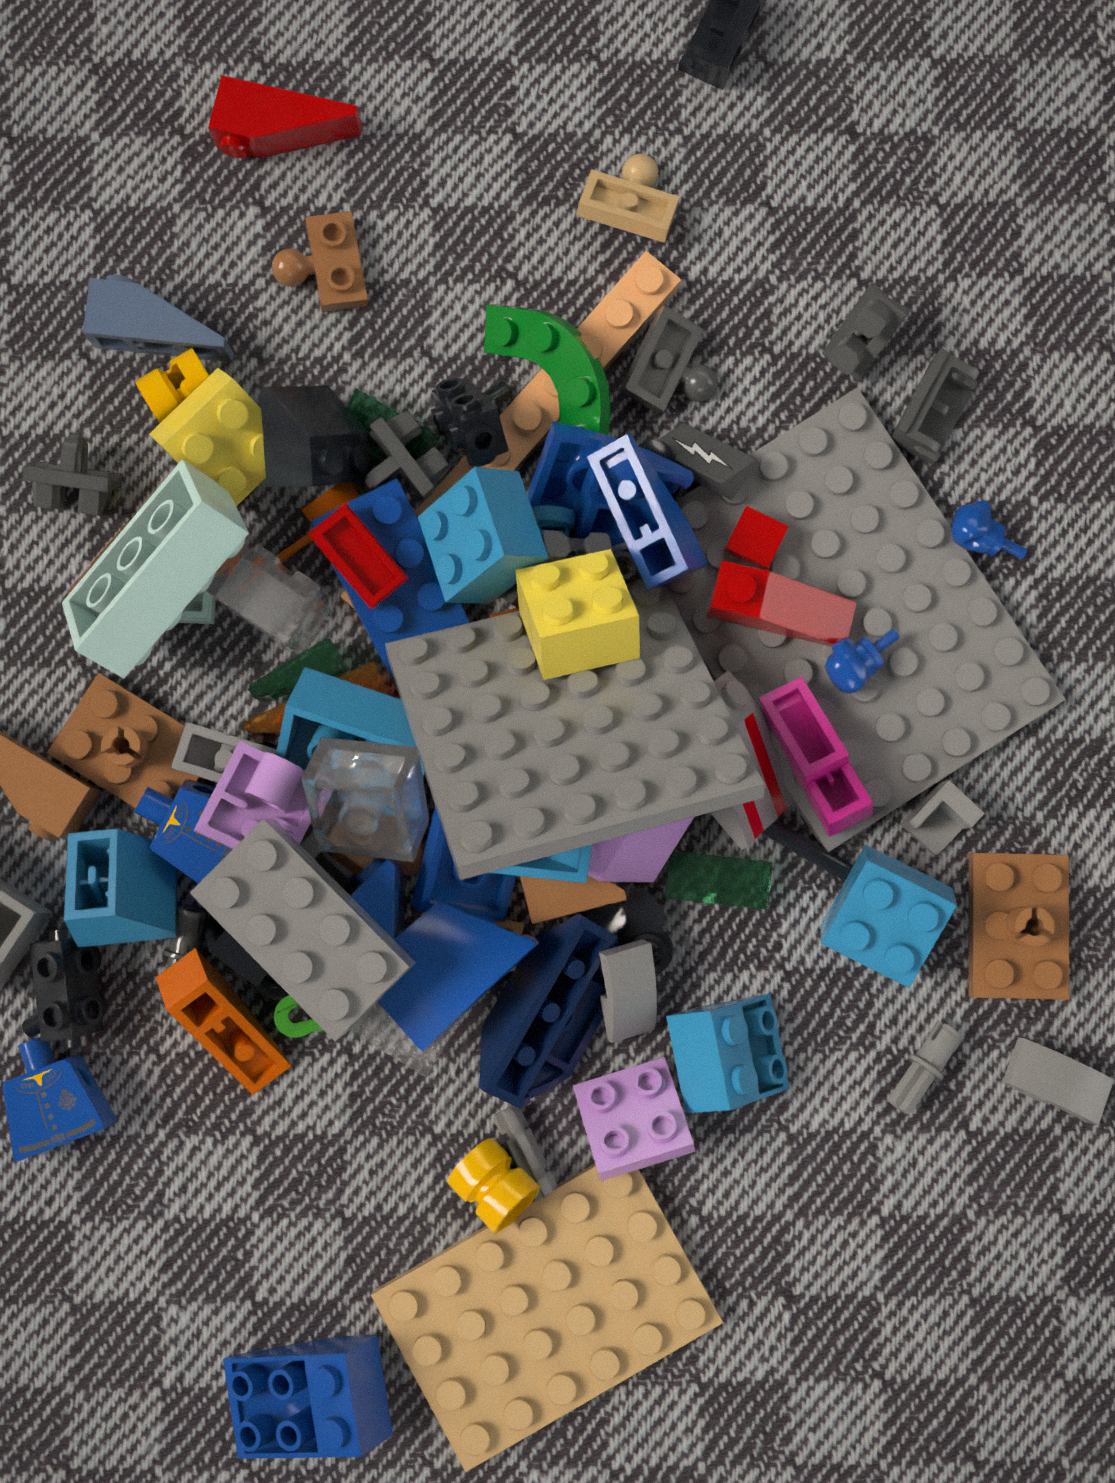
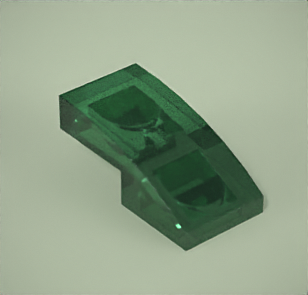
[666,851,773,910]

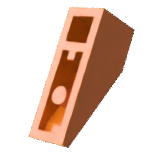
[155,948,292,1095]

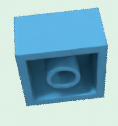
[418,467,549,604]
[821,844,957,988]

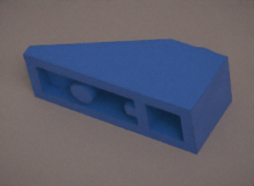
[587,434,709,590]

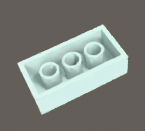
[62,459,249,678]

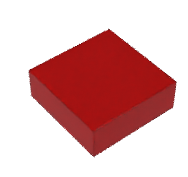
[724,505,789,571]

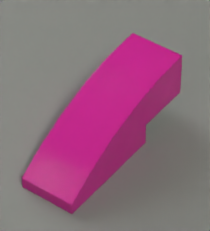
[759,676,873,837]

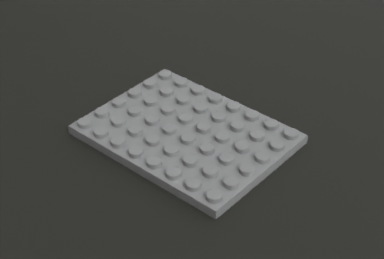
[667,387,1066,852]

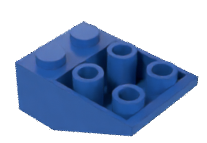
[223,1335,393,1459]

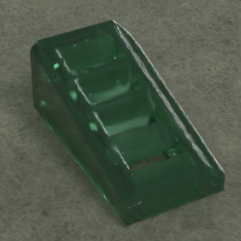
[248,638,353,702]

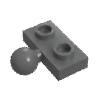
[619,305,718,414]

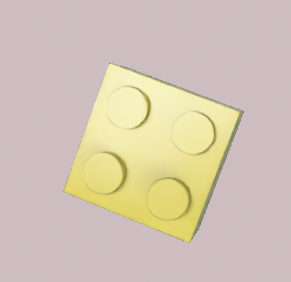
[149,368,266,506]
[515,549,640,680]

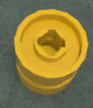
[135,348,210,423]
[447,1137,540,1234]

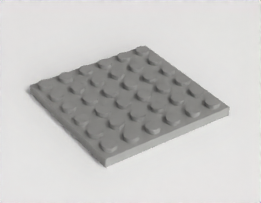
[385,580,765,880]

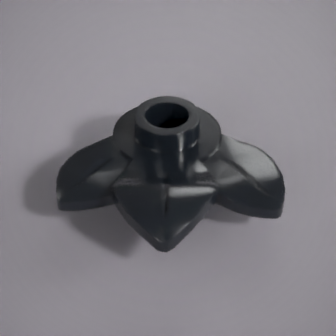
[587,886,674,974]

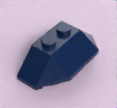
[479,914,618,1109]

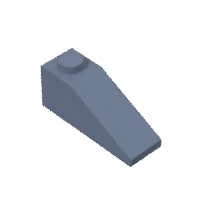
[83,275,234,362]

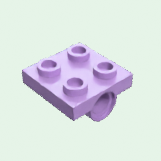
[193,740,329,850]
[573,1057,696,1181]

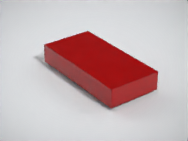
[307,502,409,610]

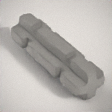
[494,1105,558,1200]

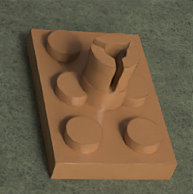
[47,673,203,808]
[969,853,1070,1000]

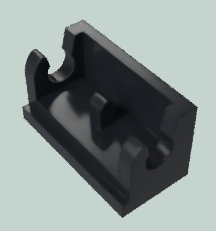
[678,0,764,90]

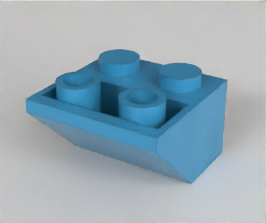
[64,829,177,947]
[666,993,790,1113]

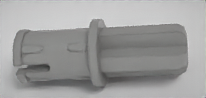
[889,1021,964,1114]

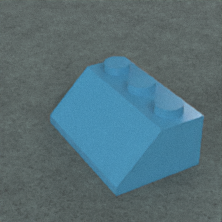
[276,667,426,820]

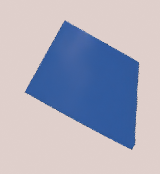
[527,421,694,546]
[378,899,539,1052]

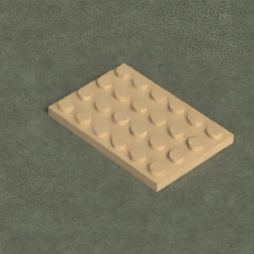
[371,1164,723,1472]

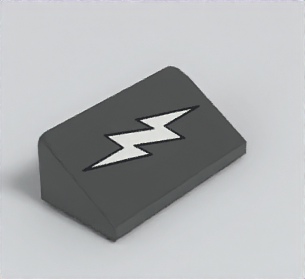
[658,423,759,500]

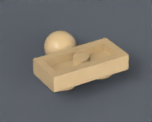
[577,154,680,243]

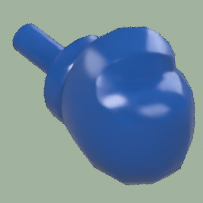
[952,501,1027,559]
[825,629,899,693]

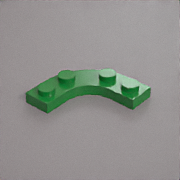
[484,304,610,435]

